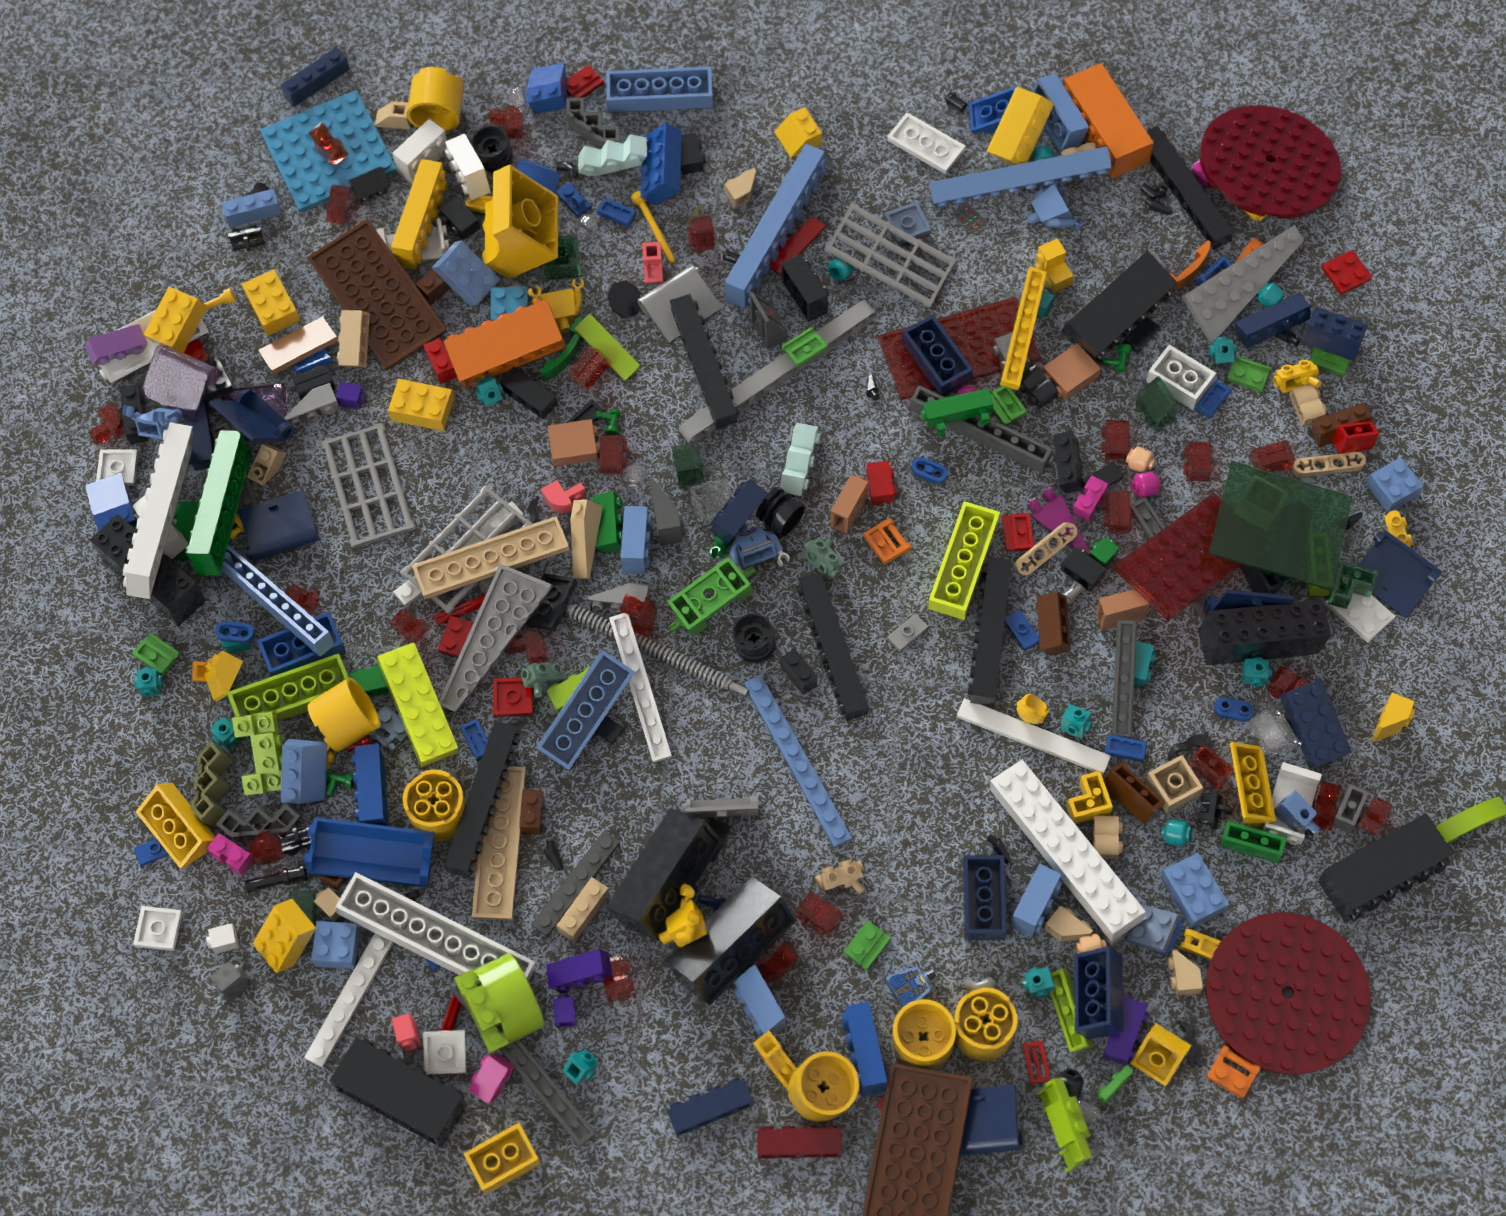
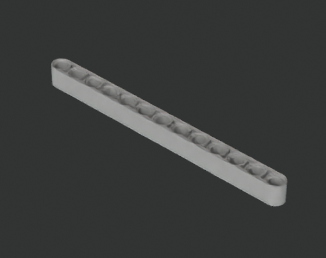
[678,300,877,445]

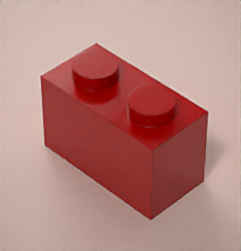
[423,338,457,384]
[1331,420,1379,454]
[866,461,897,505]

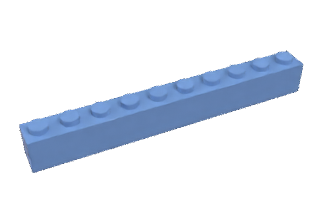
[929,146,1111,208]
[222,545,335,657]

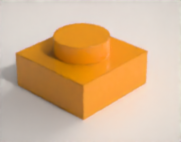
[192,661,207,683]

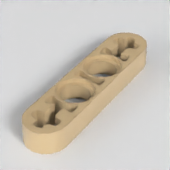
[1292,452,1366,477]
[1014,522,1077,575]

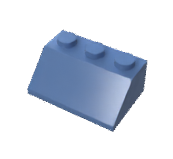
[281,739,327,804]
[733,965,786,1036]

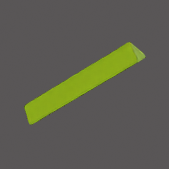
[574,314,640,381]
[1050,968,1094,1053]

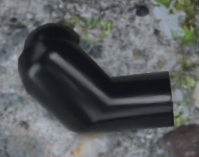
[556,161,578,178]
[1140,183,1167,199]

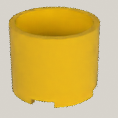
[407,67,465,133]
[307,677,381,752]
[403,770,467,842]
[954,988,1018,1061]
[892,999,956,1071]
[788,1051,859,1122]

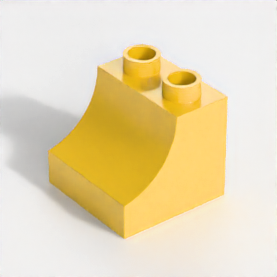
[482,165,558,279]

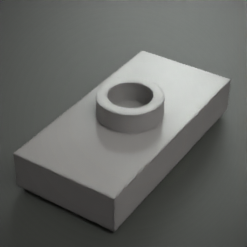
[887,614,928,653]

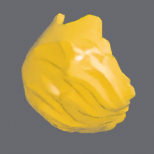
[1016,694,1049,725]

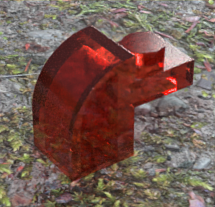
[488,104,524,139]
[308,123,349,165]
[325,184,351,225]
[88,402,125,445]
[285,584,320,615]
[619,594,657,637]
[388,609,428,644]
[506,630,548,665]
[1312,781,1341,831]
[1358,795,1392,836]
[247,830,283,865]
[756,941,800,984]

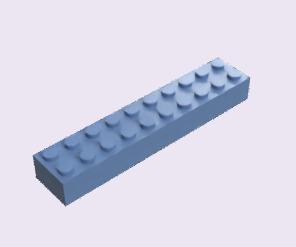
[725,143,826,309]

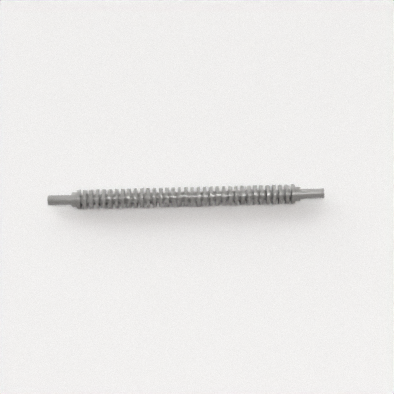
[565,604,749,696]

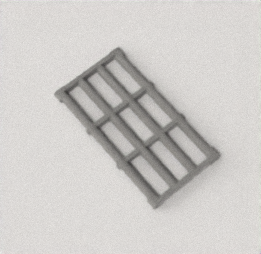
[824,202,957,309]
[320,423,416,549]
[399,485,533,615]

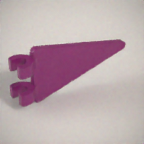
[1027,487,1090,555]

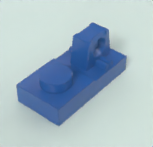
[556,182,592,217]

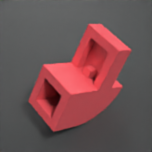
[642,242,663,284]
[541,480,586,513]

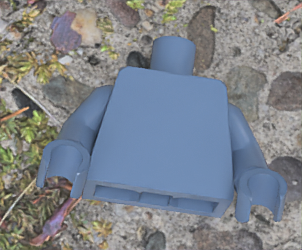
[1027,182,1084,230]
[122,405,183,440]

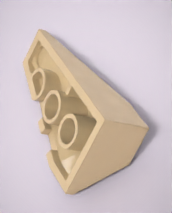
[570,500,603,580]

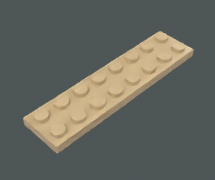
[412,516,569,600]
[472,766,526,921]

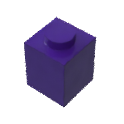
[336,382,366,410]
[553,995,577,1028]

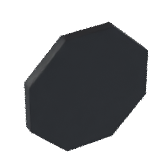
[607,280,641,318]

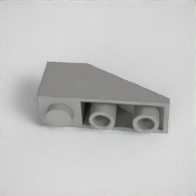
[284,383,340,428]
[588,583,650,615]

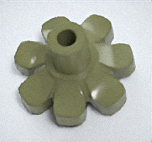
[688,203,707,224]

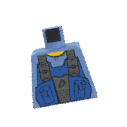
[1274,790,1320,836]
[886,966,937,1009]

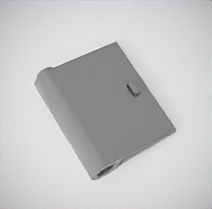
[637,265,722,343]
[683,796,759,818]

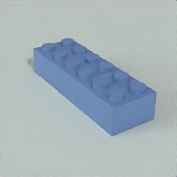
[606,66,713,113]
[535,650,635,770]

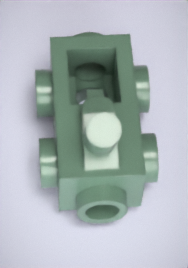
[804,537,844,580]
[521,663,566,697]

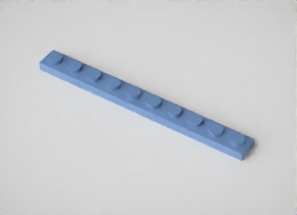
[744,675,852,849]

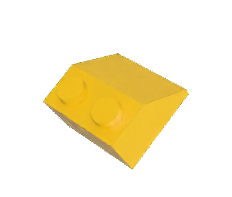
[774,107,822,159]
[204,651,243,702]
[1372,693,1415,741]
[1130,1023,1191,1087]

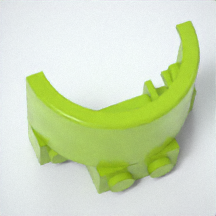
[454,953,545,1054]

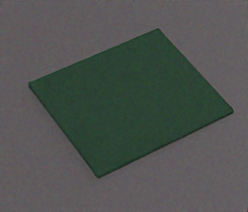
[1209,461,1352,591]

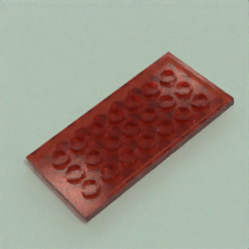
[878,296,1041,400]
[1113,493,1269,621]

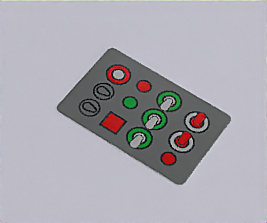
[951,202,988,234]

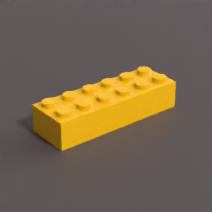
[391,159,448,271]

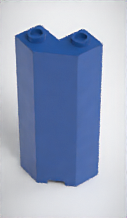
[304,817,434,888]

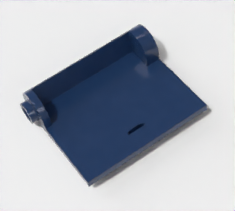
[209,389,295,441]
[238,489,320,562]
[1350,530,1442,618]
[1204,590,1294,614]
[960,1085,1024,1156]

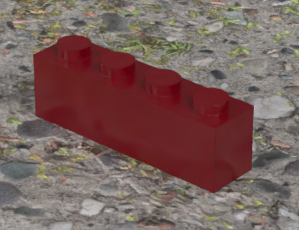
[757,1125,842,1159]

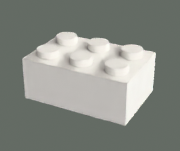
[392,119,447,184]
[445,134,491,200]
[1146,345,1216,410]

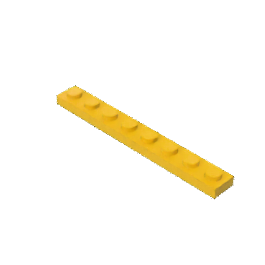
[1000,267,1047,390]

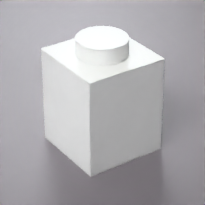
[206,923,239,954]

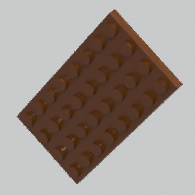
[307,218,448,371]
[862,1063,974,1216]

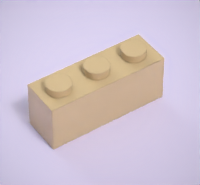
[337,310,370,368]
[556,877,610,943]

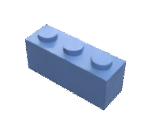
[222,189,281,228]

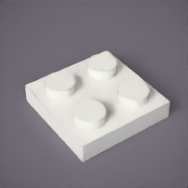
[96,449,139,486]
[133,906,183,951]
[423,1030,467,1074]

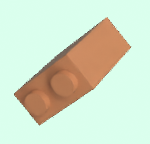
[1042,343,1101,401]
[548,419,601,467]
[830,474,868,534]
[1095,587,1151,631]

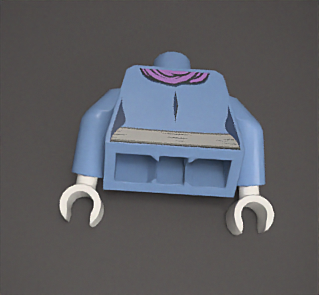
[730,525,790,572]

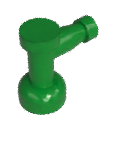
[1103,344,1132,372]
[595,409,621,437]
[325,770,354,797]

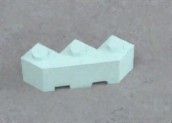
[578,134,647,176]
[780,423,821,496]

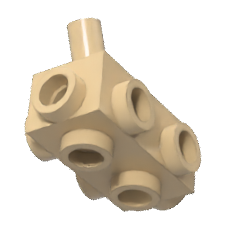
[815,859,865,894]

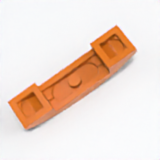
[1170,240,1211,291]

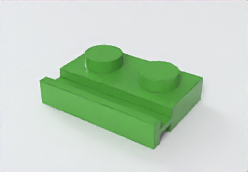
[782,327,828,368]
[1309,347,1350,377]
[1226,356,1271,392]
[991,386,1027,426]
[132,632,181,676]
[843,920,891,970]
[1097,1065,1133,1107]

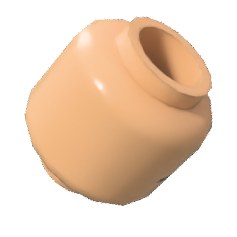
[1126,446,1155,473]
[1076,934,1107,954]

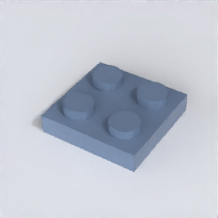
[884,201,931,245]
[1126,904,1180,953]

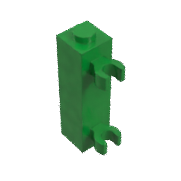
[920,388,994,436]

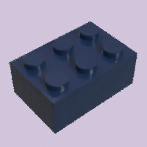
[1301,307,1368,361]
[710,479,768,545]

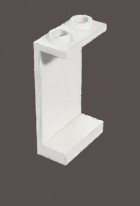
[377,218,449,262]
[1262,762,1322,845]

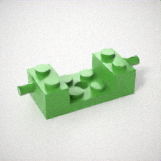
[667,557,756,637]

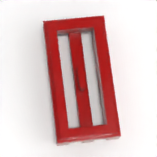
[1022,1041,1051,1086]

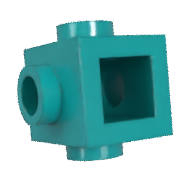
[1209,337,1237,364]
[475,375,503,406]
[1242,657,1272,687]
[134,667,164,696]
[1061,704,1093,738]
[210,717,241,750]
[1022,967,1055,999]
[562,1049,599,1085]

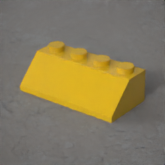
[987,87,1054,166]
[1230,742,1276,829]
[136,783,215,869]

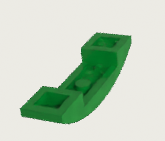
[541,316,582,382]

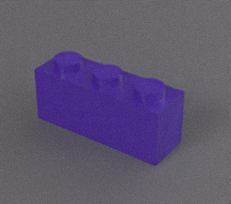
[546,949,612,993]
[1102,996,1149,1066]

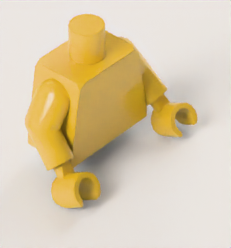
[528,279,584,333]
[659,884,708,947]

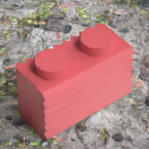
[391,1014,422,1053]

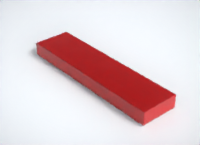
[769,216,826,276]

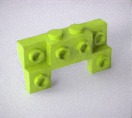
[232,710,283,795]
[1036,1078,1092,1172]

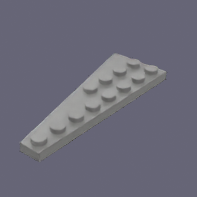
[1182,225,1304,343]
[439,564,552,713]

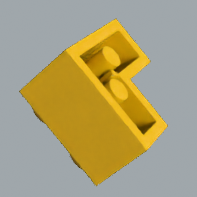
[1035,238,1074,293]
[1066,771,1113,824]

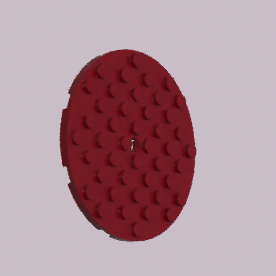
[1199,105,1341,219]
[1205,912,1371,1075]

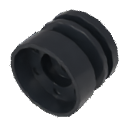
[471,125,513,173]
[756,486,806,537]
[732,613,776,663]

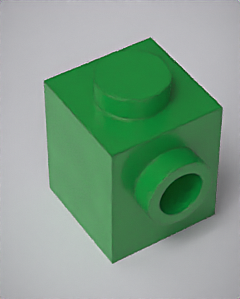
[1089,537,1119,568]

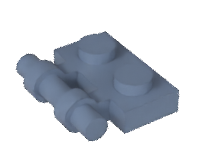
[368,705,408,753]

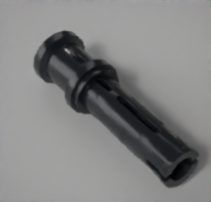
[245,864,308,893]

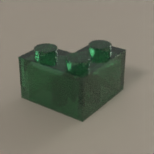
[671,443,704,488]
[1328,561,1379,609]

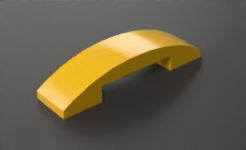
[753,1030,797,1091]

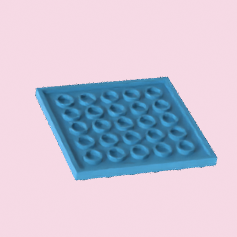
[260,90,397,213]

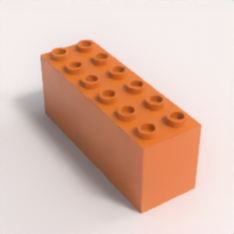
[1063,63,1154,178]
[443,299,566,389]

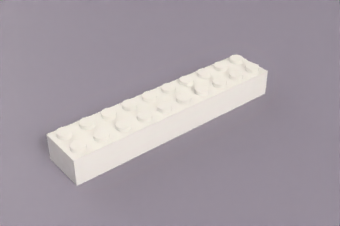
[123,422,192,599]
[990,759,1146,942]
[336,872,535,986]

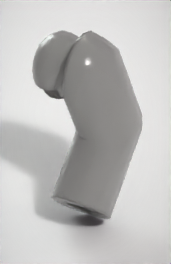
[964,977,995,991]

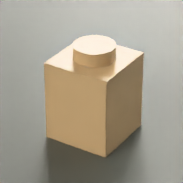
[314,887,340,922]

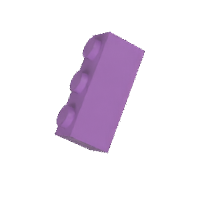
[85,324,148,365]

